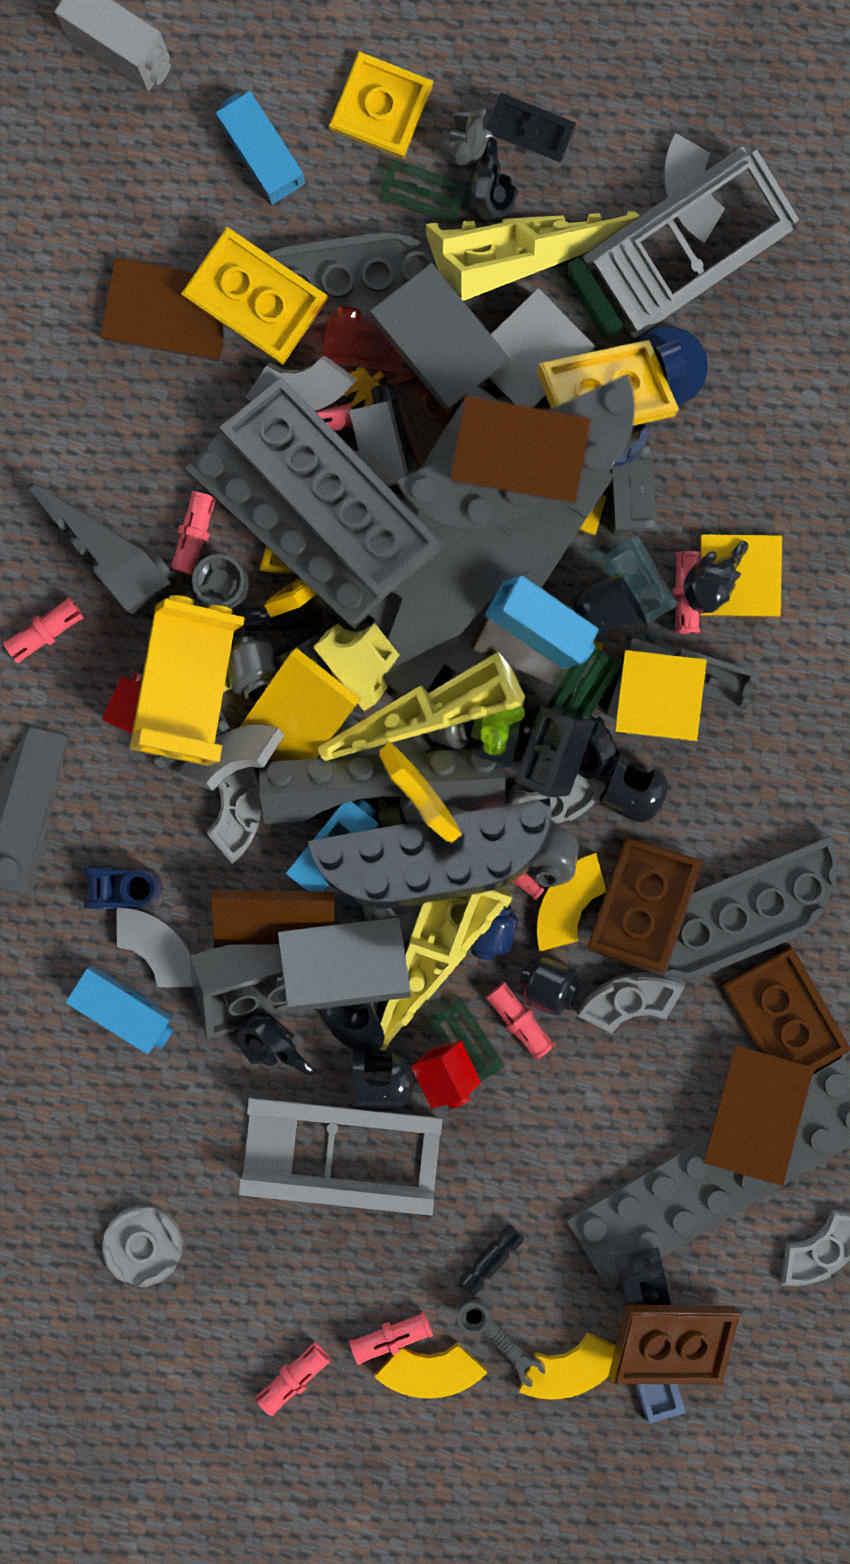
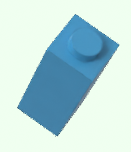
[216,91,305,205]
[485,575,599,668]
[286,799,380,892]
[66,965,174,1054]

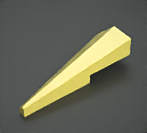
[426,211,640,301]
[317,652,525,761]
[379,887,513,1051]

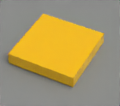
[329,51,433,159]
[699,535,782,617]
[615,650,707,741]

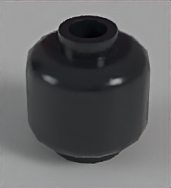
[519,957,582,1016]

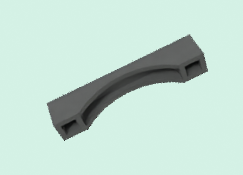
[260,747,506,824]

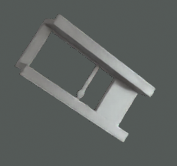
[581,147,799,339]
[239,1097,443,1216]

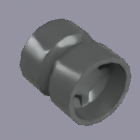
[192,554,250,609]

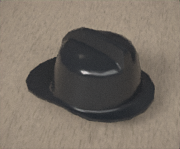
[320,1002,385,1054]

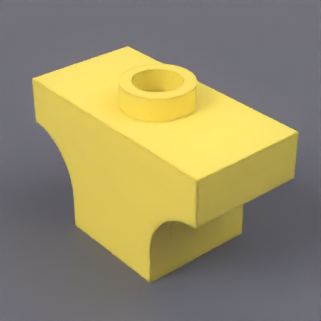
[314,623,399,711]

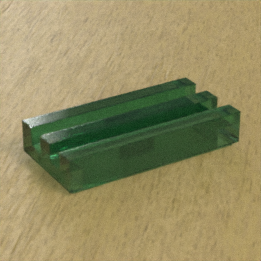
[379,159,468,226]
[565,256,623,341]
[547,647,622,717]
[428,998,505,1082]

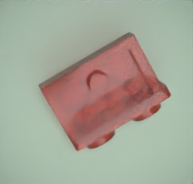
[321,306,403,373]

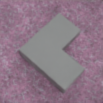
[349,400,409,486]

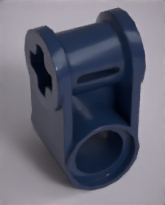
[83,867,163,909]

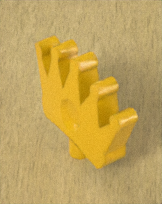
[343,366,385,407]

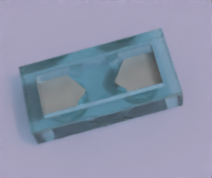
[601,535,678,623]

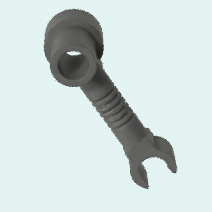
[457,1298,546,1387]

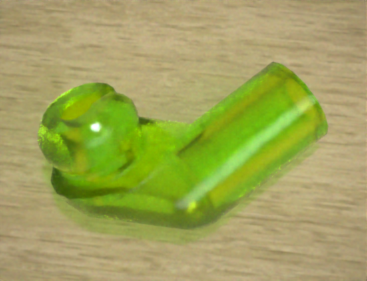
[481,705,524,755]

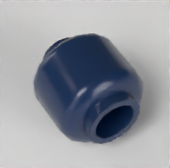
[470,904,518,960]

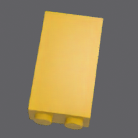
[129,595,244,766]

